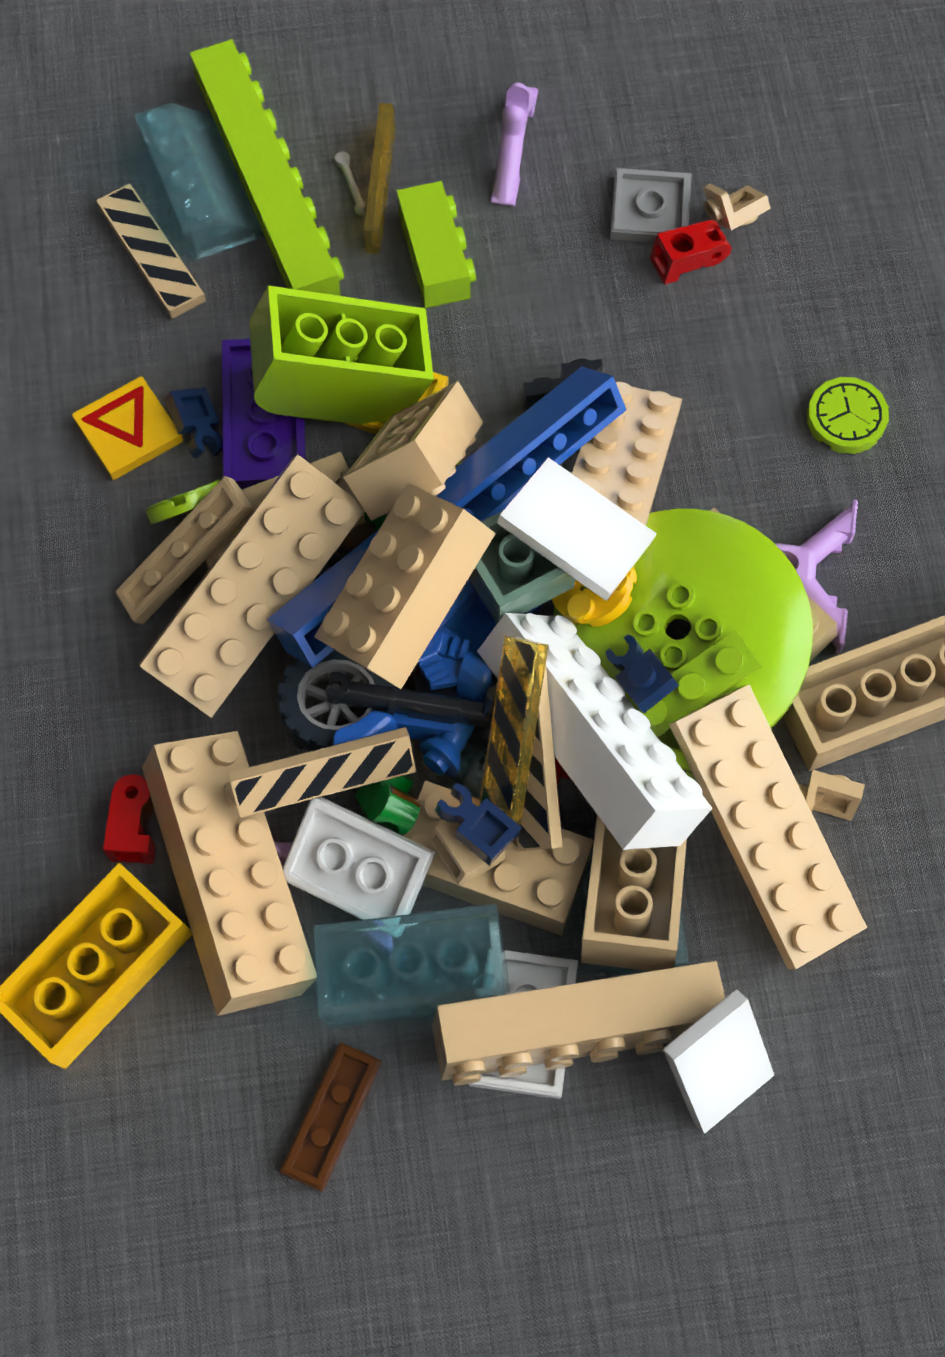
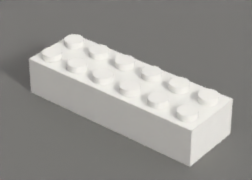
[477,613,712,850]

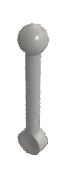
[335,152,367,216]

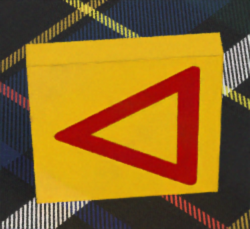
[72,376,184,481]

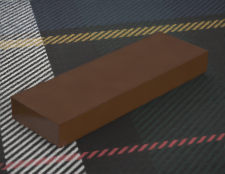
[279,1042,382,1193]

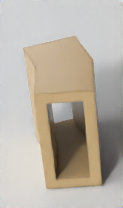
[428,821,505,886]

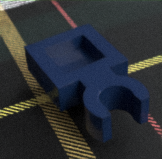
[164,387,223,459]
[606,634,679,713]
[435,783,522,866]

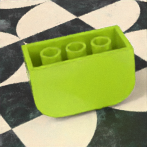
[249,285,434,424]

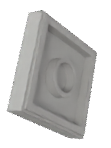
[610,168,692,243]

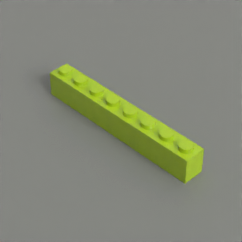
[190,39,344,296]

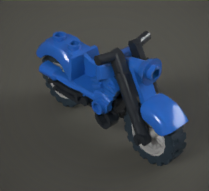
[278,578,544,777]

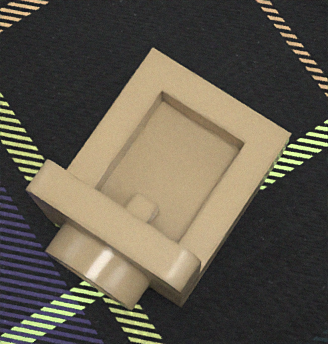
[703,183,770,230]
[798,770,865,821]

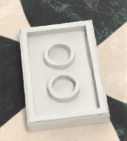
[497,457,656,601]
[282,797,435,937]
[469,948,578,1099]
[663,990,774,1134]

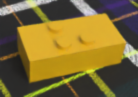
[0,863,192,1069]

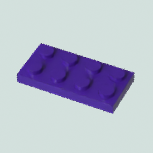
[222,339,306,489]

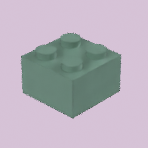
[469,510,576,624]

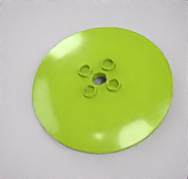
[553,509,813,749]

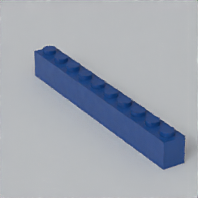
[267,367,627,668]

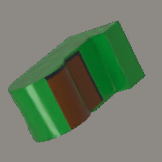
[355,775,421,836]

